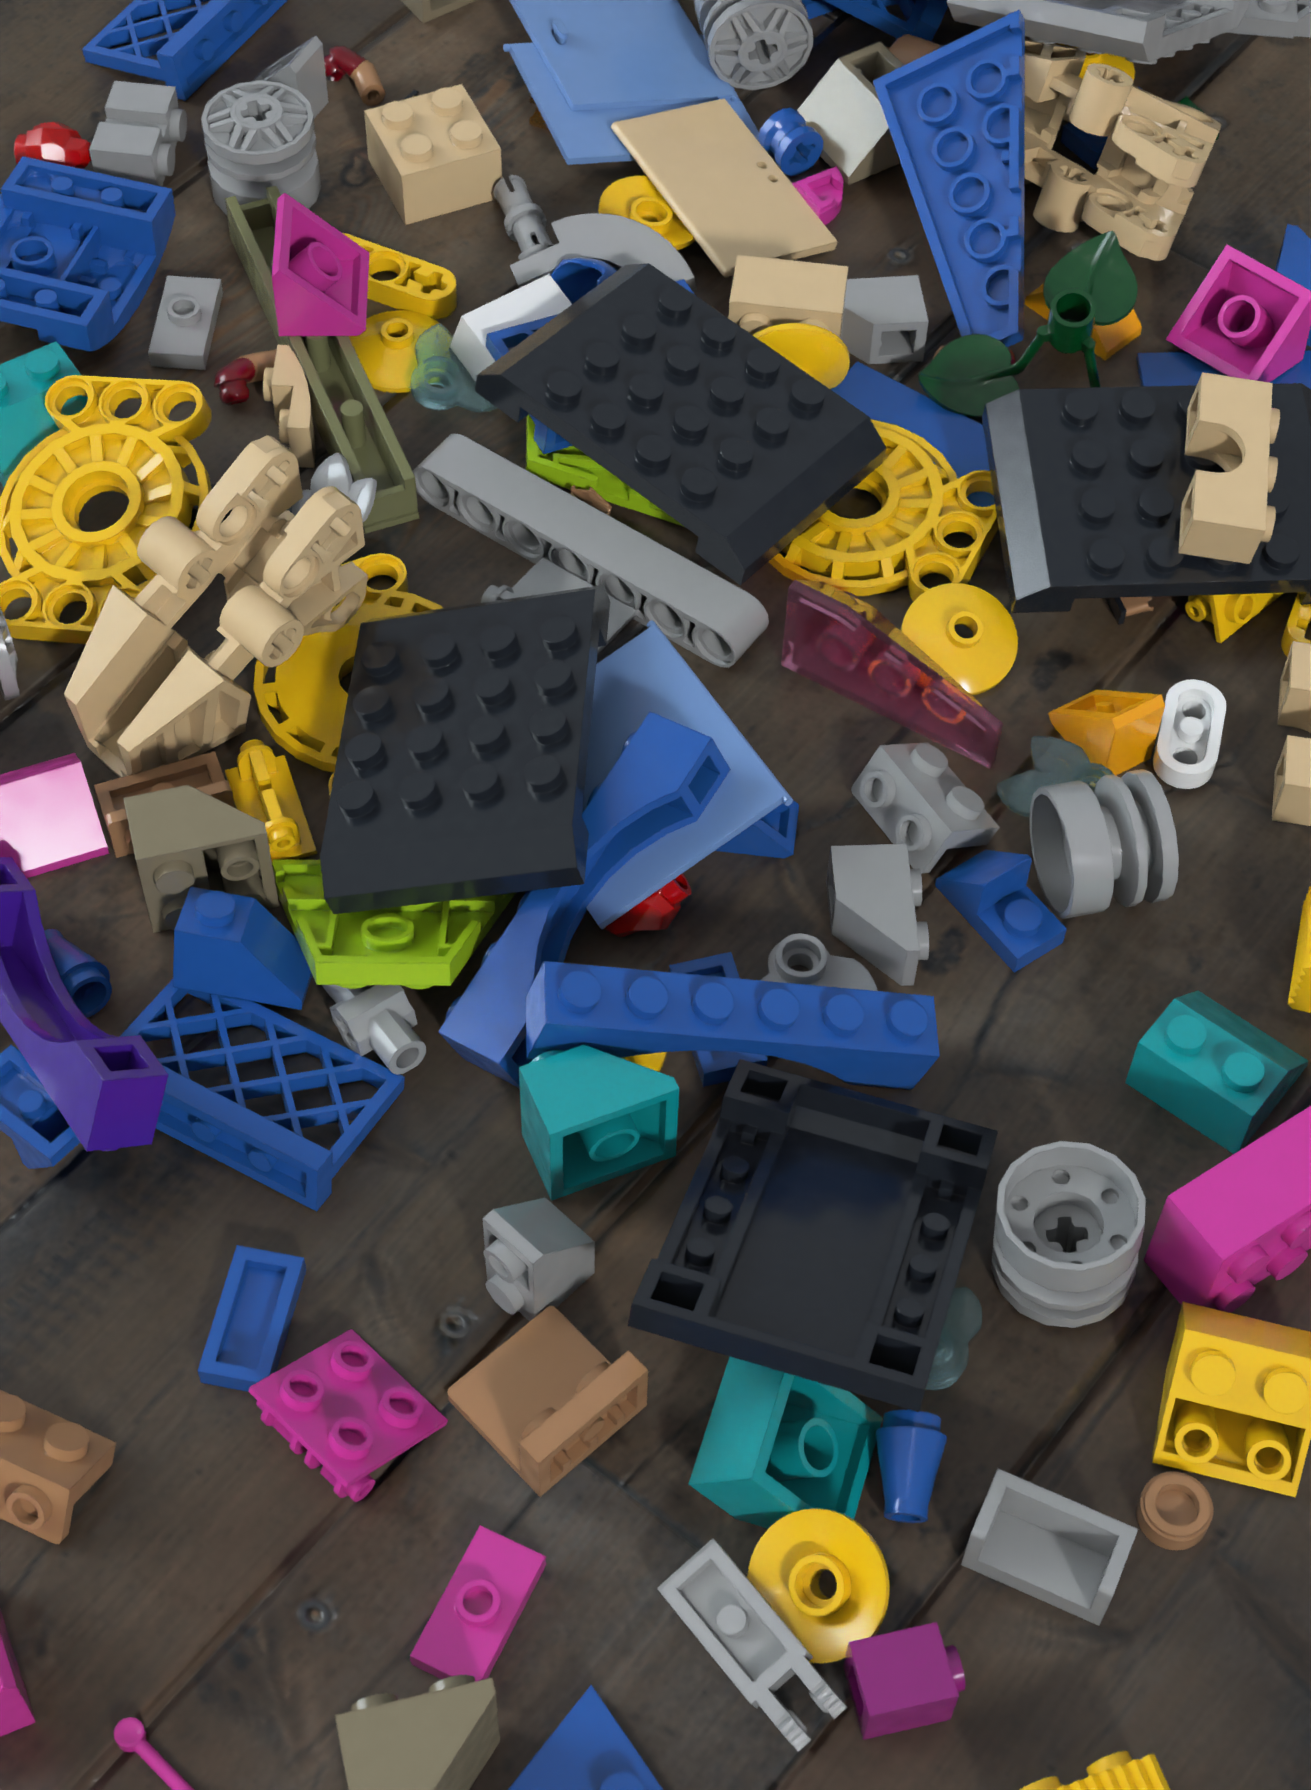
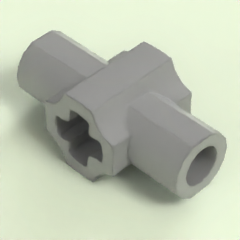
[322,985,426,1075]

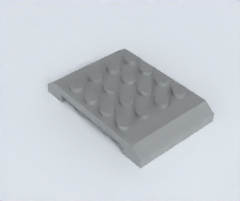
[947,0,1250,64]

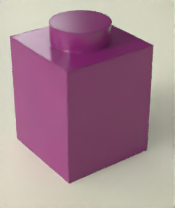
[843,1622,965,1740]

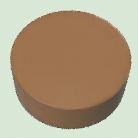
[1136,1472,1213,1550]

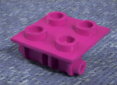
[248,1329,448,1502]

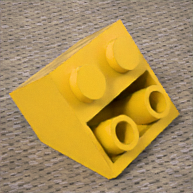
[1152,1302,1311,1497]

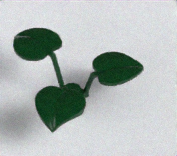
[918,231,1138,419]

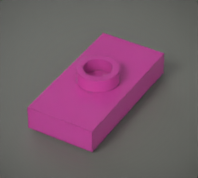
[410,1525,546,1681]

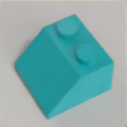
[0,341,88,487]
[1125,990,1309,1154]
[519,1044,679,1201]
[688,1357,883,1529]

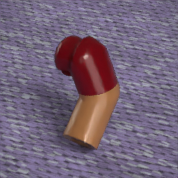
[324,46,386,106]
[214,349,277,405]

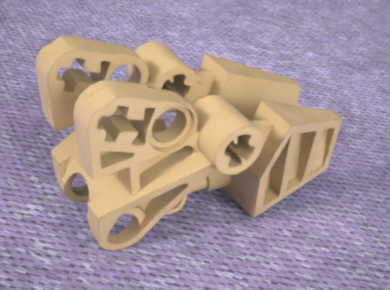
[1024,39,1221,261]
[64,435,368,777]

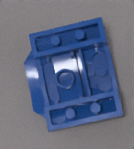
[0,156,176,352]

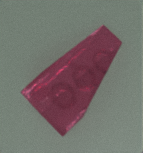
[781,580,1003,769]

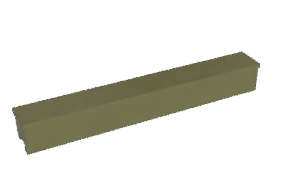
[225,185,419,534]

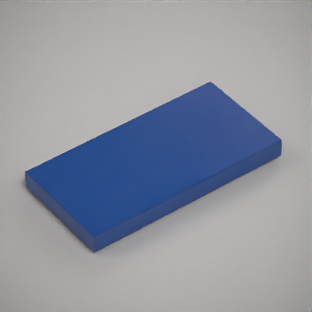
[831,361,995,507]

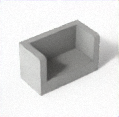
[961,1469,1138,1626]

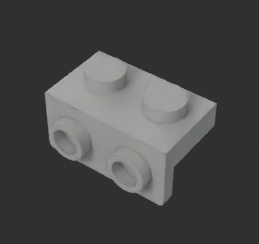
[851,742,1000,874]

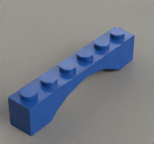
[438,712,731,1088]
[526,961,940,1090]

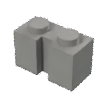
[89,81,187,186]

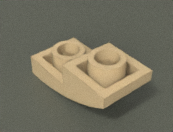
[263,345,316,468]

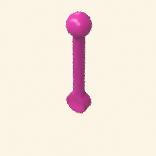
[114,1717,194,1790]

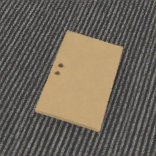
[611,98,838,278]

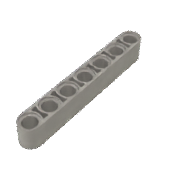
[412,433,769,668]

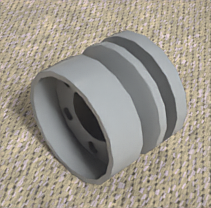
[694,0,813,90]
[201,80,321,215]
[1030,769,1179,919]
[991,1141,1146,1328]

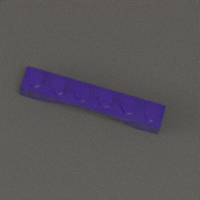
[0,857,168,1151]

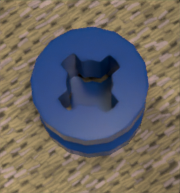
[758,108,823,176]

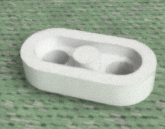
[1153,679,1226,789]

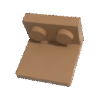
[448,1306,648,1497]

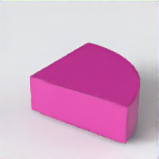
[792,166,843,225]

